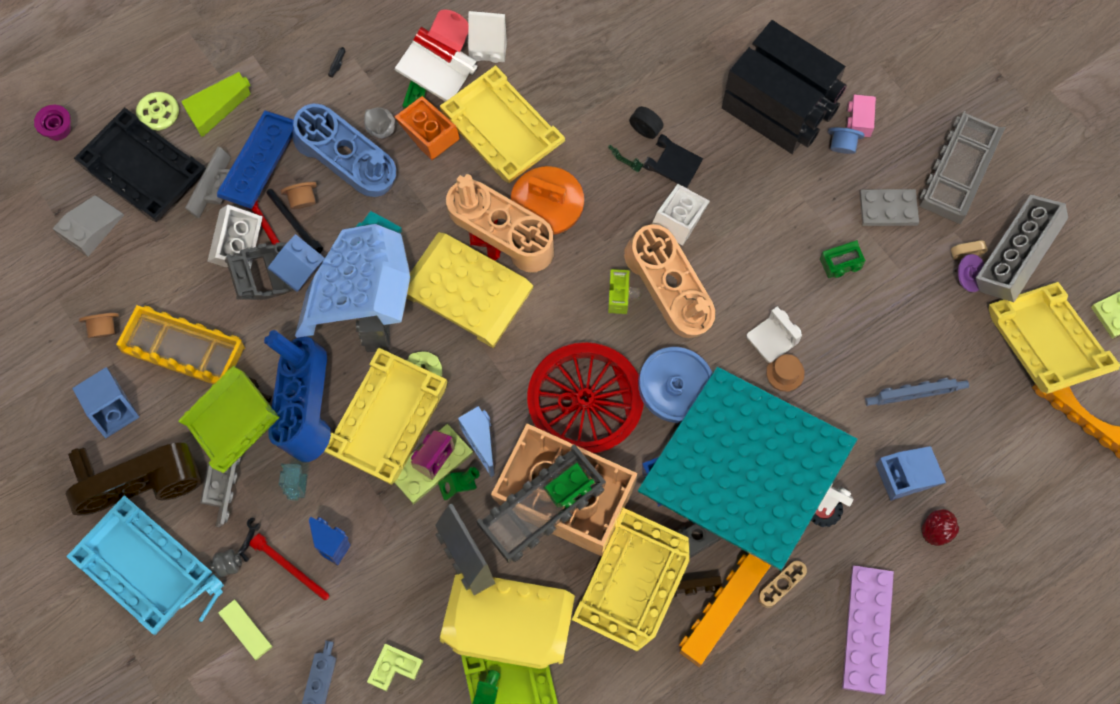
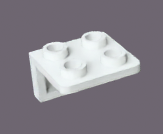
[747,306,802,363]

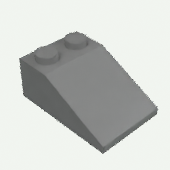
[53,195,124,257]

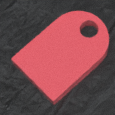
[428,9,468,52]

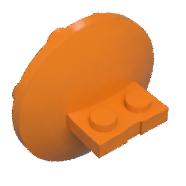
[511,166,584,235]

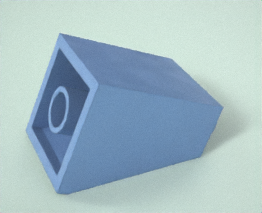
[72,367,139,439]

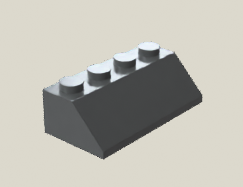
[435,504,496,595]

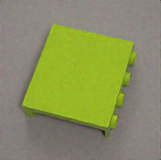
[178,366,279,473]

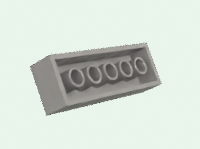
[976,195,1068,302]

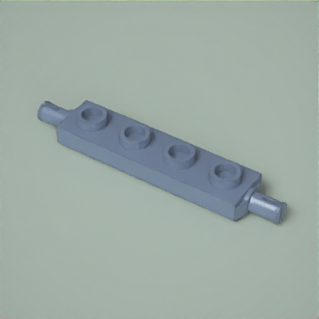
[865,378,969,406]
[302,641,337,704]

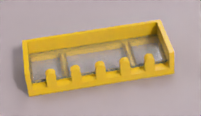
[116,305,245,384]

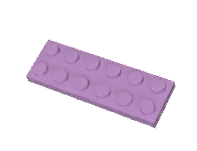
[842,566,894,695]

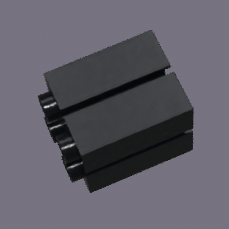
[722,20,847,154]

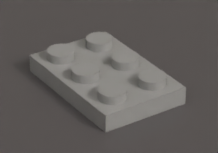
[859,189,919,226]

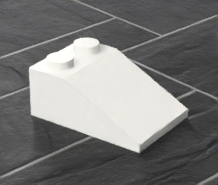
[468,11,507,63]
[652,184,710,246]

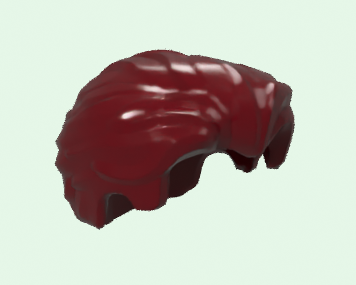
[922,509,959,546]

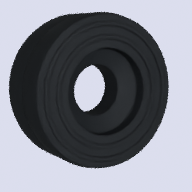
[629,106,664,139]

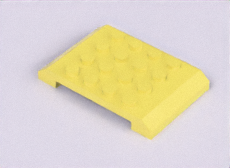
[440,65,565,183]
[406,232,533,348]
[989,282,1120,394]
[324,348,448,485]

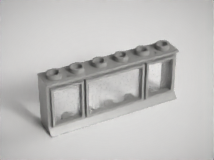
[919,111,1006,224]

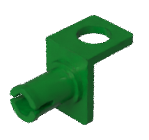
[438,467,480,500]
[472,670,501,704]

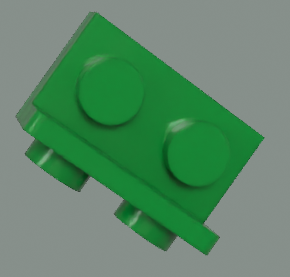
[543,463,595,508]

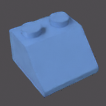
[268,234,325,292]

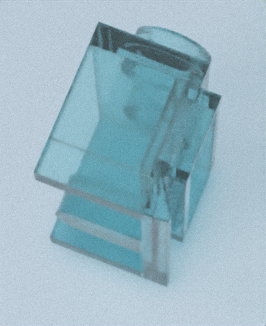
[279,463,308,500]

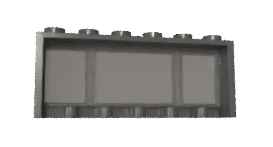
[477,444,606,563]

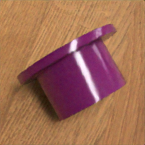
[34,104,71,141]

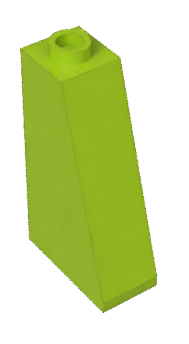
[181,72,251,137]

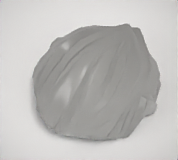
[364,107,395,139]

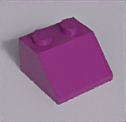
[411,430,455,480]

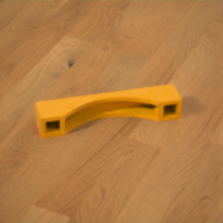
[1032,384,1120,459]

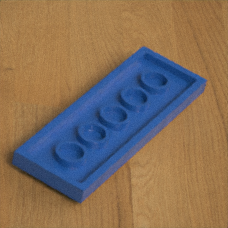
[217,111,294,209]

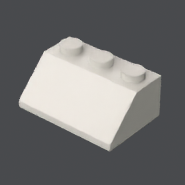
[208,205,262,269]

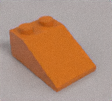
[394,96,460,160]

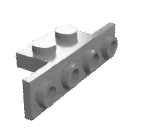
[185,147,231,218]
[200,457,241,527]

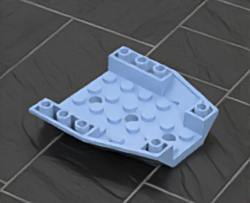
[295,224,410,338]

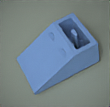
[876,446,946,501]

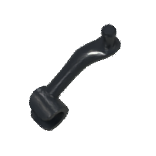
[238,518,260,562]

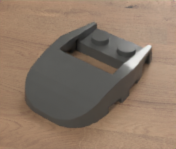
[225,243,294,300]

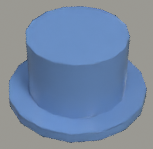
[828,127,865,154]

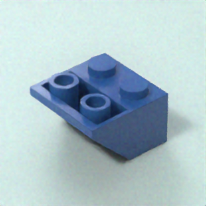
[309,517,351,565]

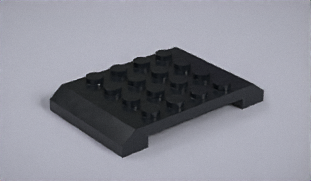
[74,107,206,222]

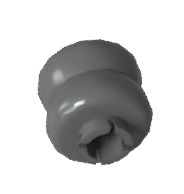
[210,549,242,577]

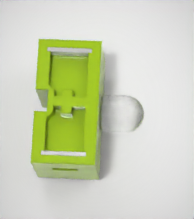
[608,269,642,314]

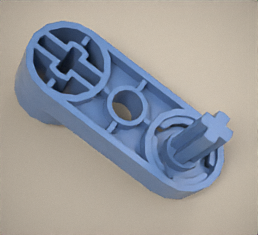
[292,103,396,197]

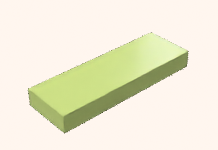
[218,599,273,660]

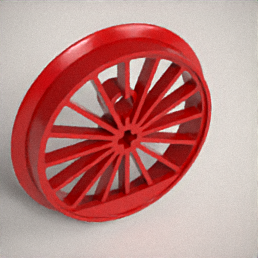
[527,342,644,453]

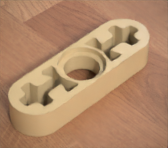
[758,561,807,608]

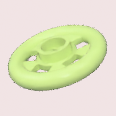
[136,92,179,131]

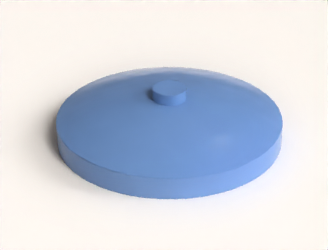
[638,347,713,423]

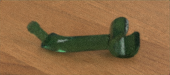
[608,145,644,172]

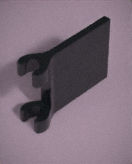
[643,134,703,188]

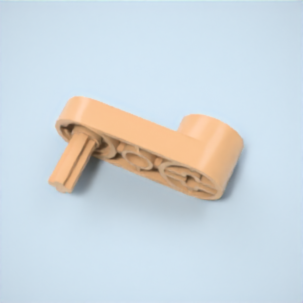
[446,174,554,272]
[624,224,715,338]

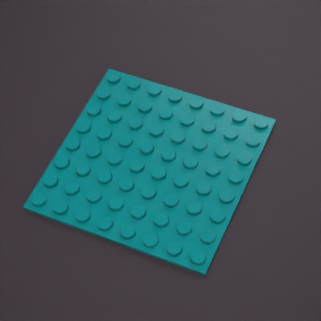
[638,367,858,571]

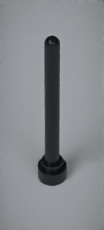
[266,189,323,254]

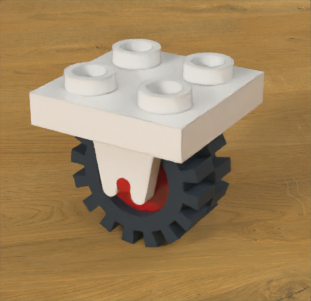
[811,484,854,527]

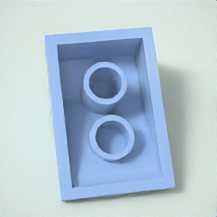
[458,406,494,477]

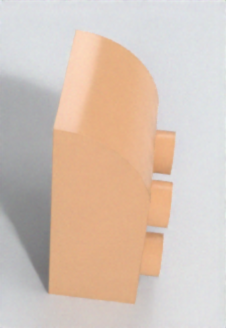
[491,424,637,557]

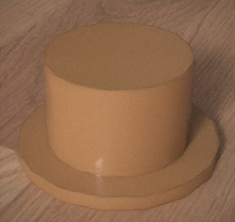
[280,182,317,209]
[79,313,119,338]
[766,354,805,392]

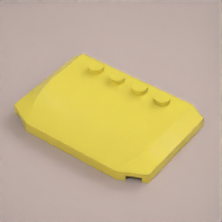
[572,508,690,651]
[440,574,575,669]

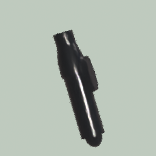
[328,47,346,78]

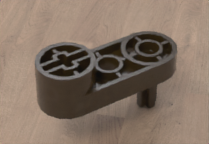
[65,442,202,516]

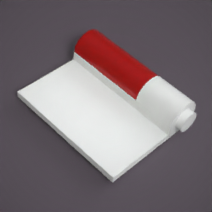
[394,27,478,102]

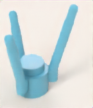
[179,574,224,622]

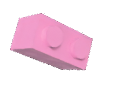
[846,95,876,137]

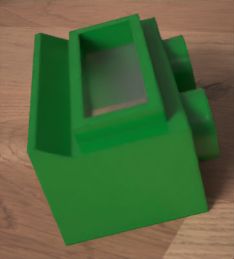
[820,240,866,278]

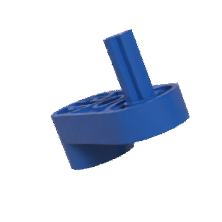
[264,330,331,462]

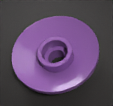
[958,254,985,292]

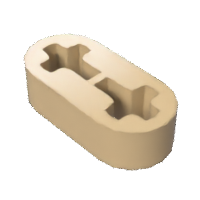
[951,240,988,260]

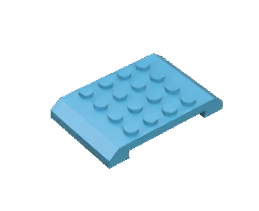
[66,495,213,635]

